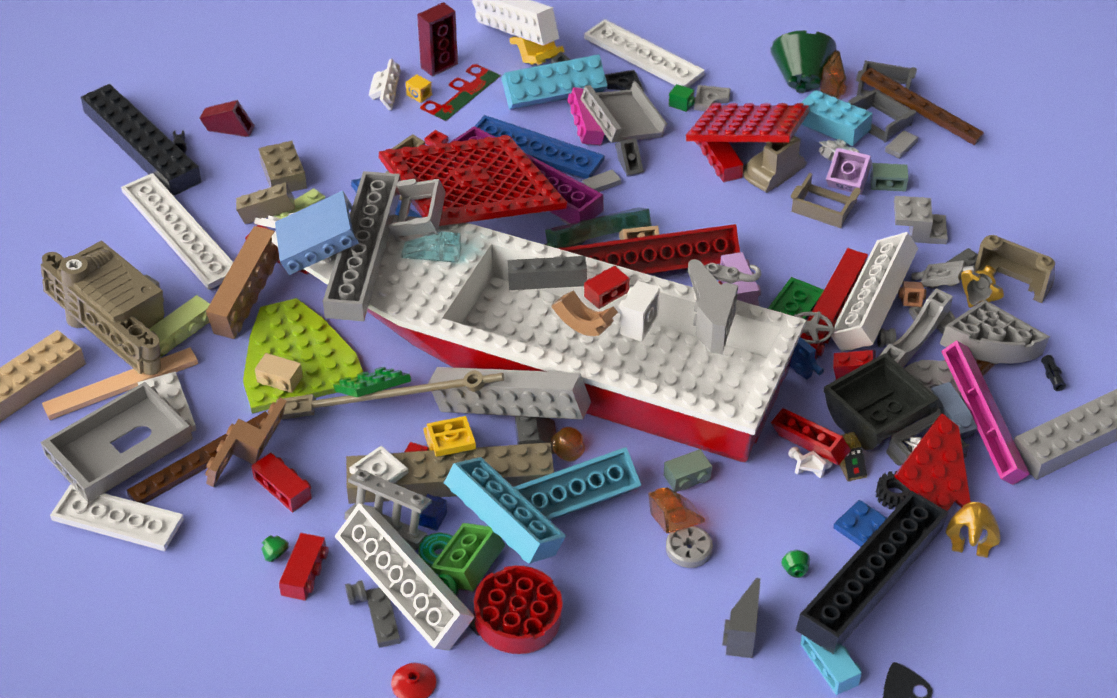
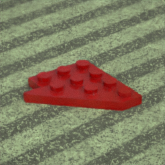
[894,414,971,511]

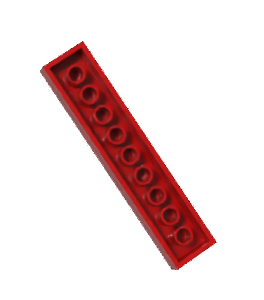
[557,224,740,274]

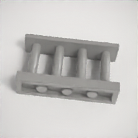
[344,469,432,550]

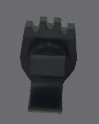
[172,130,187,153]

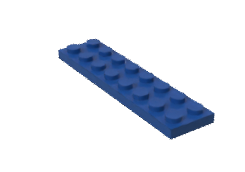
[475,115,604,179]

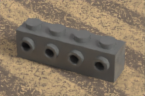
[507,256,587,290]

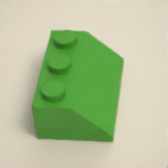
[430,523,505,591]

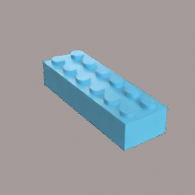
[501,54,608,110]
[514,447,641,520]
[444,457,566,564]

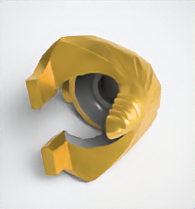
[961,265,1004,308]
[945,502,1000,558]

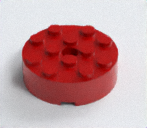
[474,566,562,654]

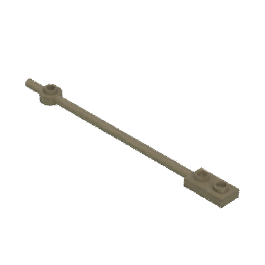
[276,370,505,420]

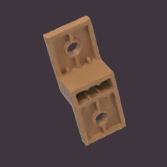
[205,397,287,487]

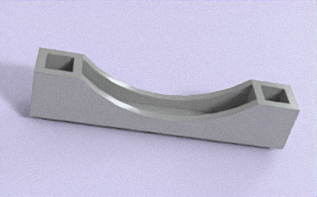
[879,288,953,367]

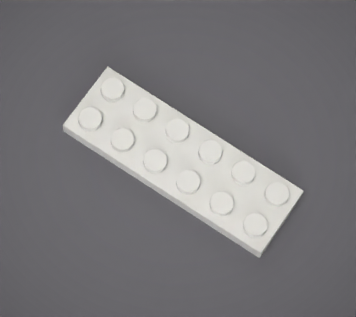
[50,484,184,551]

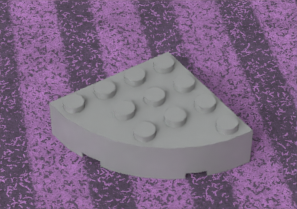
[940,300,1050,364]

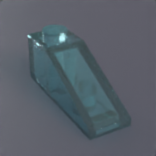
[401,231,461,263]

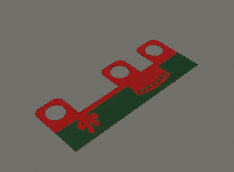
[420,64,501,121]

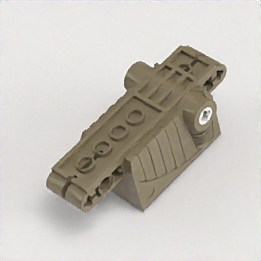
[40,240,165,375]

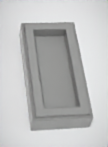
[885,130,918,158]
[582,169,621,192]

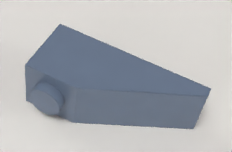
[931,382,977,439]

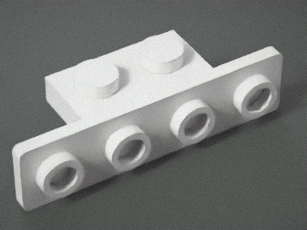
[369,59,401,111]

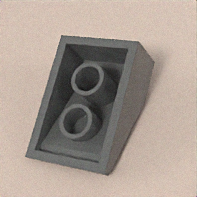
[722,578,761,658]

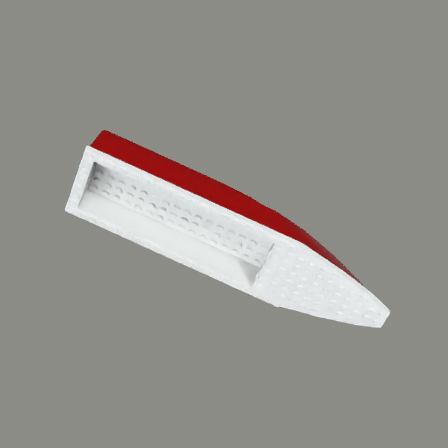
[271,212,806,462]

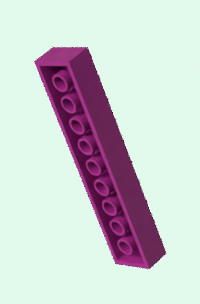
[450,126,604,228]

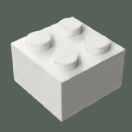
[618,281,660,342]

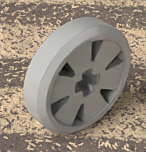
[666,525,713,568]

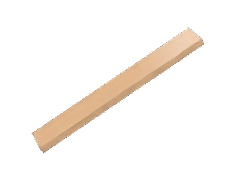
[42,347,198,420]

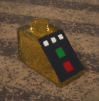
[839,432,867,482]

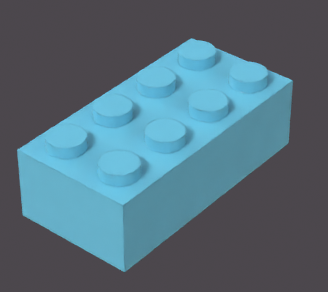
[801,90,873,146]

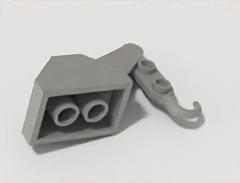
[688,260,761,355]

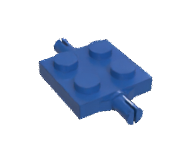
[790,337,824,380]

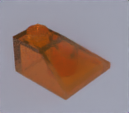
[820,50,847,99]

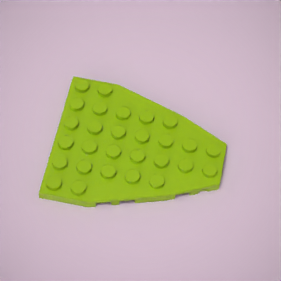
[243,298,363,413]

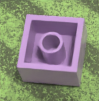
[826,148,872,195]

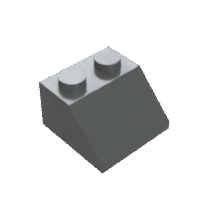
[515,415,559,454]

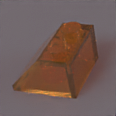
[648,487,705,534]

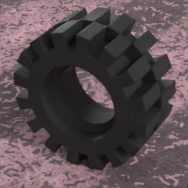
[876,471,911,510]

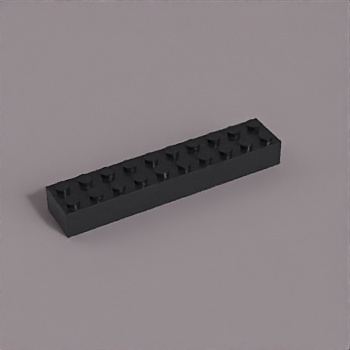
[80,84,201,196]
[796,491,948,654]

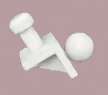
[788,447,833,478]

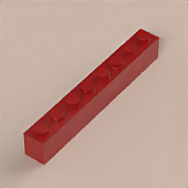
[800,248,868,360]

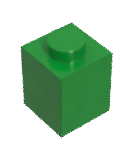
[668,84,695,112]

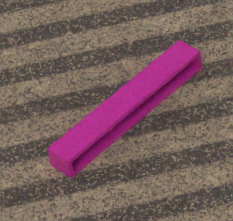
[941,340,1030,485]

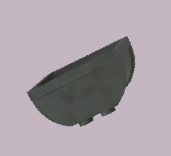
[824,353,939,450]

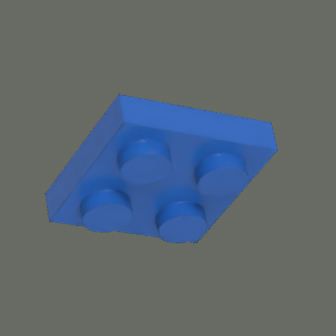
[833,499,887,547]

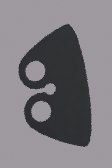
[883,662,932,698]

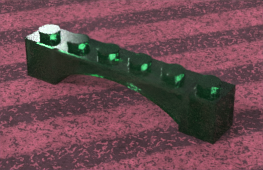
[545,207,652,248]

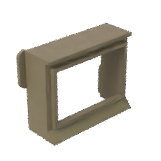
[791,173,861,228]

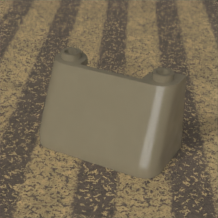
[975,235,1055,303]

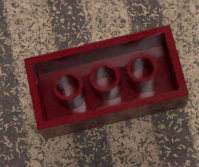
[417,2,458,77]

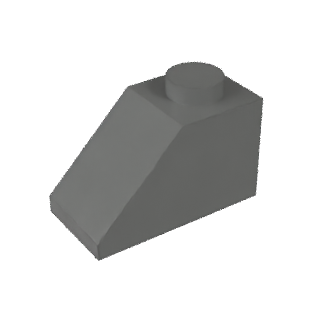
[615,138,644,176]

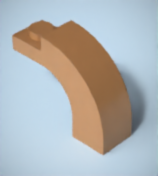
[551,290,618,336]

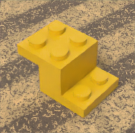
[509,36,565,65]
[423,416,476,457]

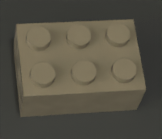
[258,141,307,192]

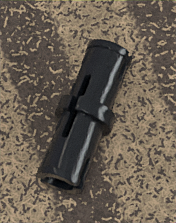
[1041,355,1066,391]

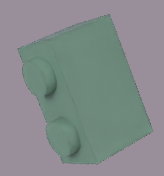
[870,163,908,191]
[663,449,712,492]

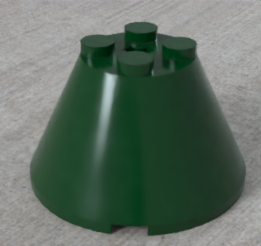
[770,30,837,93]

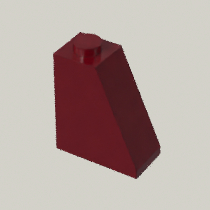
[199,100,255,137]

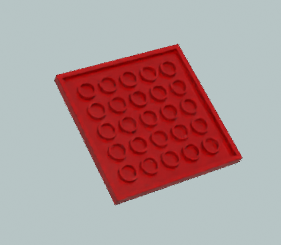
[686,103,809,142]

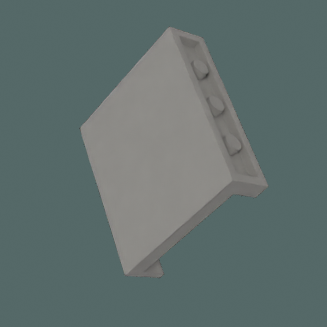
[581,81,667,143]

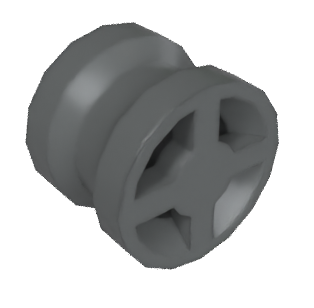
[877,328,896,347]
[345,580,367,605]

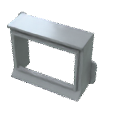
[388,179,446,241]

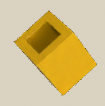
[406,75,432,103]

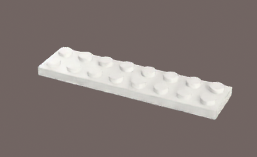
[584,19,705,87]

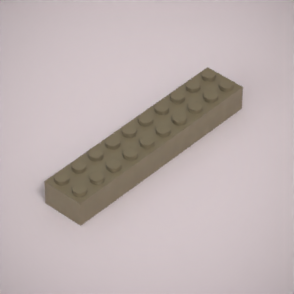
[346,443,554,504]

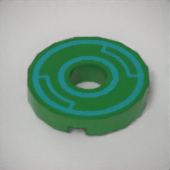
[418,532,453,567]

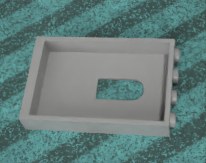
[41,382,193,503]

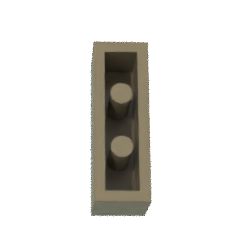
[236,183,295,224]

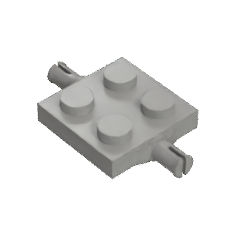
[911,260,976,288]

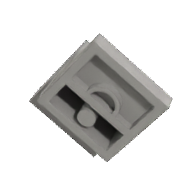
[894,196,948,244]

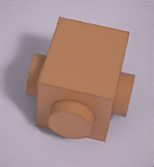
[898,281,926,307]

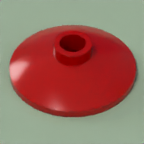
[391,663,436,698]

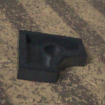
[605,70,644,91]

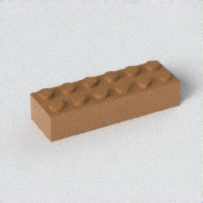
[206,226,280,339]

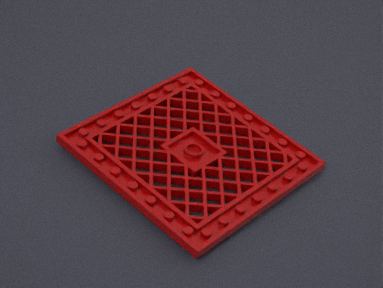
[378,135,567,226]

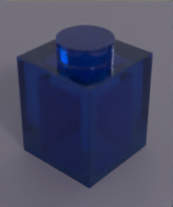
[419,494,447,531]

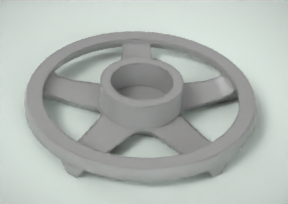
[794,311,833,344]

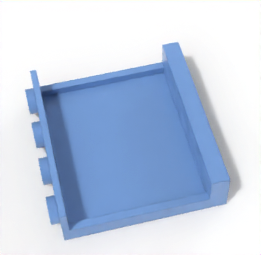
[275,191,359,275]

